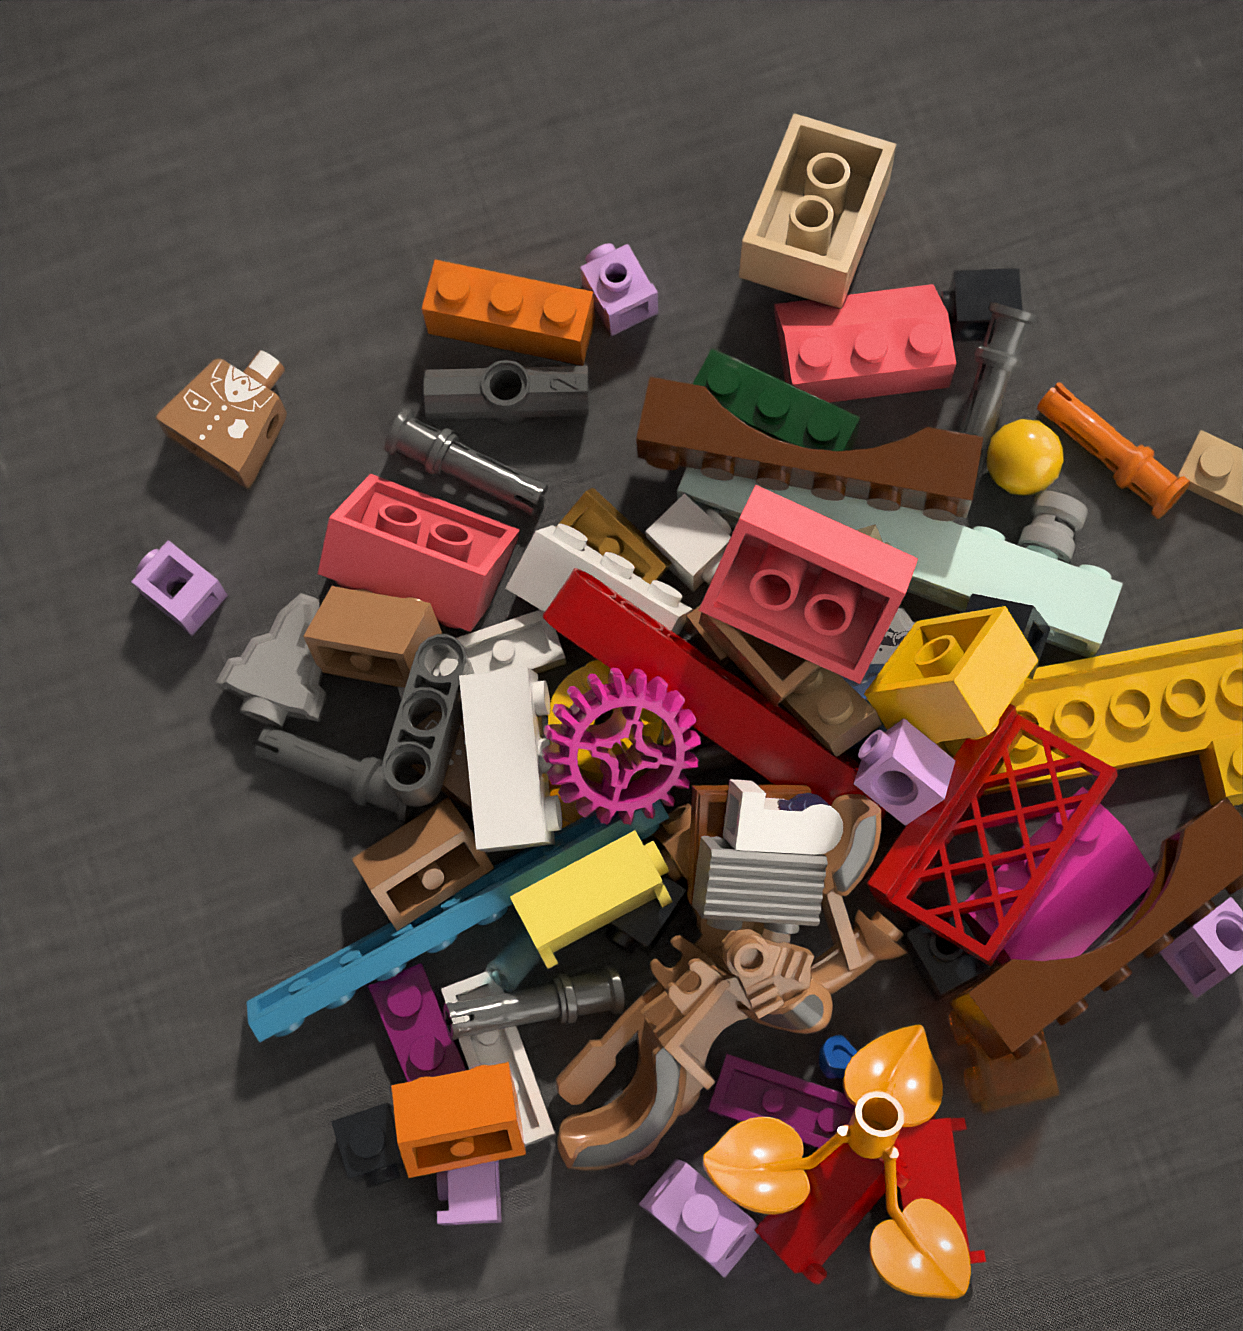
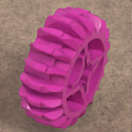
[542,668,701,826]

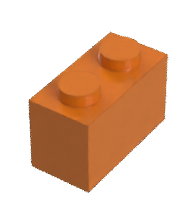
[391,1062,526,1178]

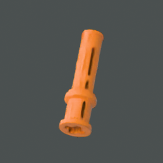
[1037,382,1191,519]

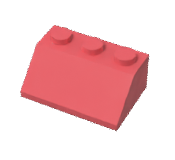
[774,284,957,403]
[317,474,521,632]
[698,485,918,684]

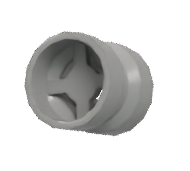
[1017,491,1088,564]

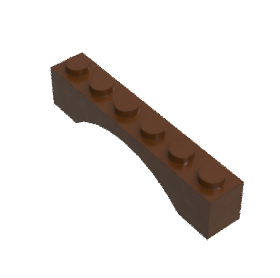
[636,376,984,521]
[949,797,1243,1061]

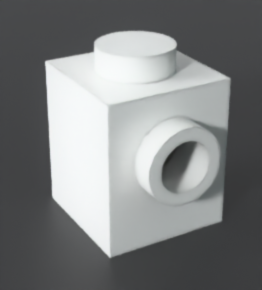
[645,494,732,592]

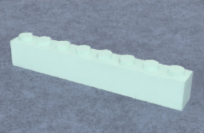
[677,467,1123,658]

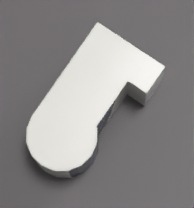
[723,779,843,855]

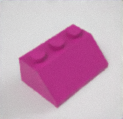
[962,786,1154,964]

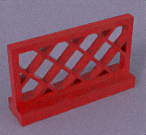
[867,704,1118,967]

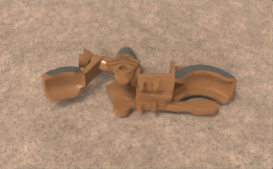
[556,794,907,1171]

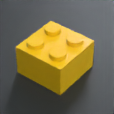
[864,606,1038,744]

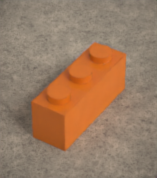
[421,259,596,366]

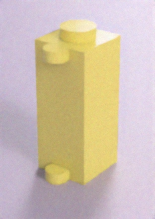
[510,830,673,969]

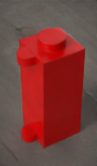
[895,1115,986,1264]
[754,1124,911,1285]

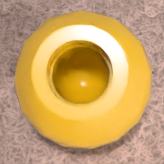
[987,419,1063,496]

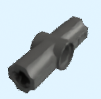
[424,360,590,425]

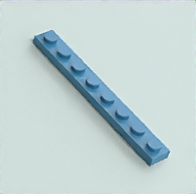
[246,799,669,1042]

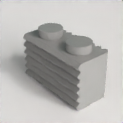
[692,836,828,934]

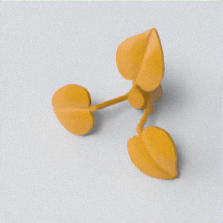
[703,1025,971,1299]

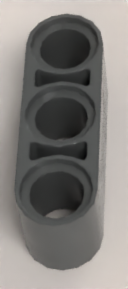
[382,634,474,807]

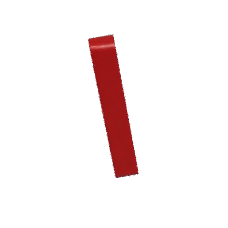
[543,568,888,821]

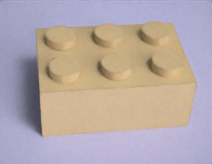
[739,113,896,309]

